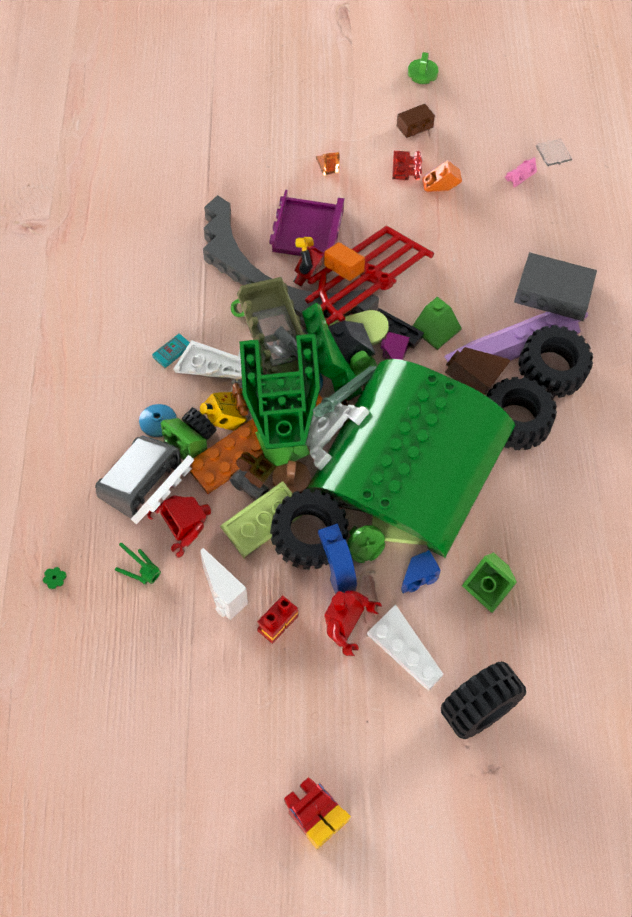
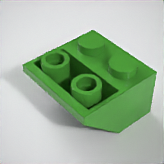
[161,418,207,460]

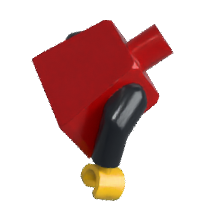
[293,237,324,287]

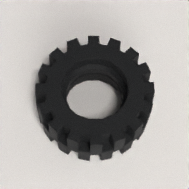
[182,407,217,441]

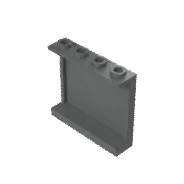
[514,252,597,321]

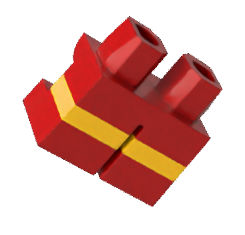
[257,595,299,644]

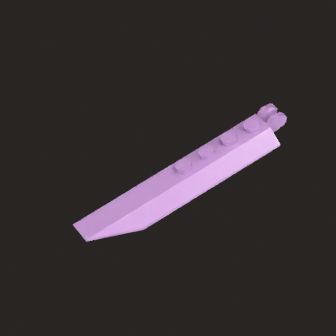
[444,312,588,362]

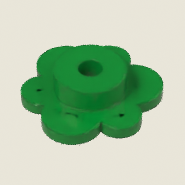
[43,567,67,589]

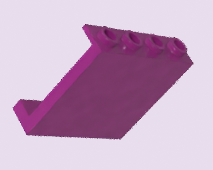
[269,190,345,256]

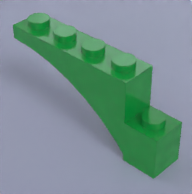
[302,303,363,401]

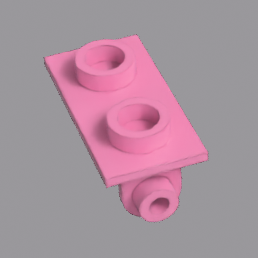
[505,157,537,187]

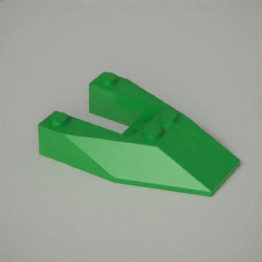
[239,334,320,450]

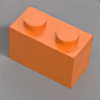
[324,242,365,281]

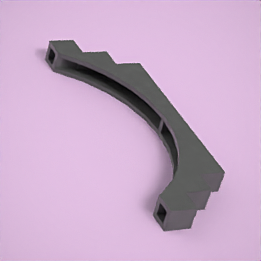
[203,195,379,327]

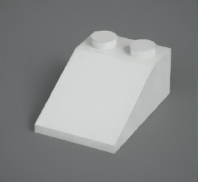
[200,548,248,620]

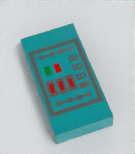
[152,334,190,368]

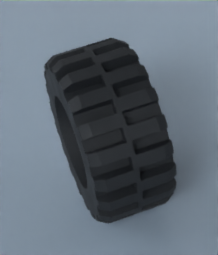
[518,325,593,398]
[487,377,557,450]
[270,489,349,570]
[441,661,526,739]

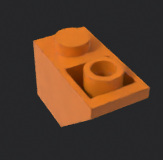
[422,160,462,192]

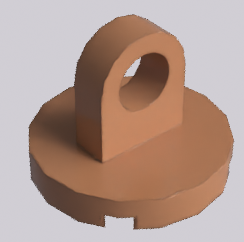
[272,460,311,494]

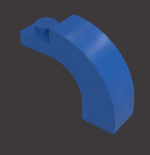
[318,524,357,594]

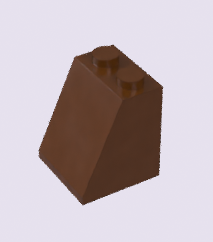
[445,347,510,394]

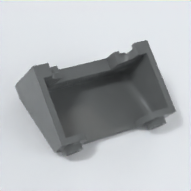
[95,436,181,518]

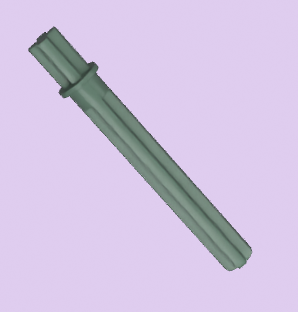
[313,366,376,417]

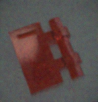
[392,151,423,180]

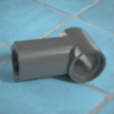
[229,469,269,500]

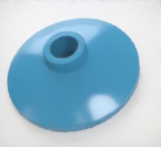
[139,404,176,437]

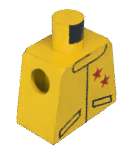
[200,392,247,431]

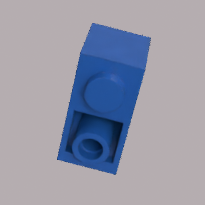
[401,550,441,593]

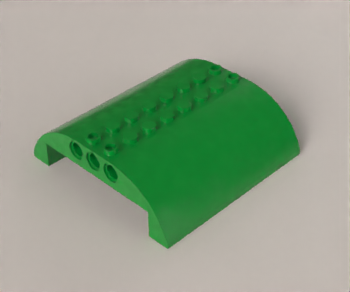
[307,359,515,558]

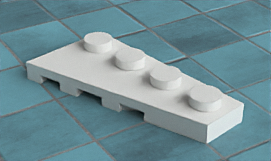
[131,455,194,524]

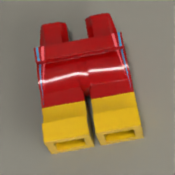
[284,777,351,850]

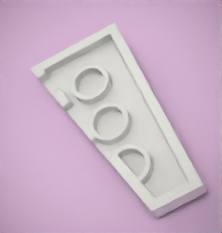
[174,340,242,380]
[367,604,443,691]

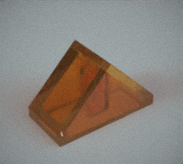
[316,152,340,176]

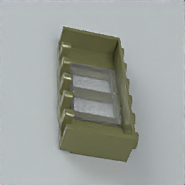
[237,277,320,376]

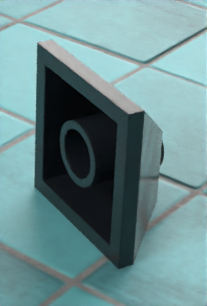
[328,320,375,364]

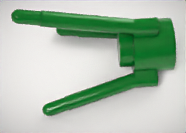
[115,543,161,585]

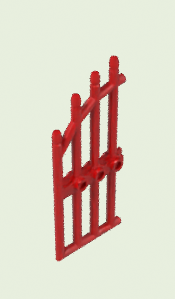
[305,225,434,326]

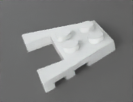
[306,403,369,470]

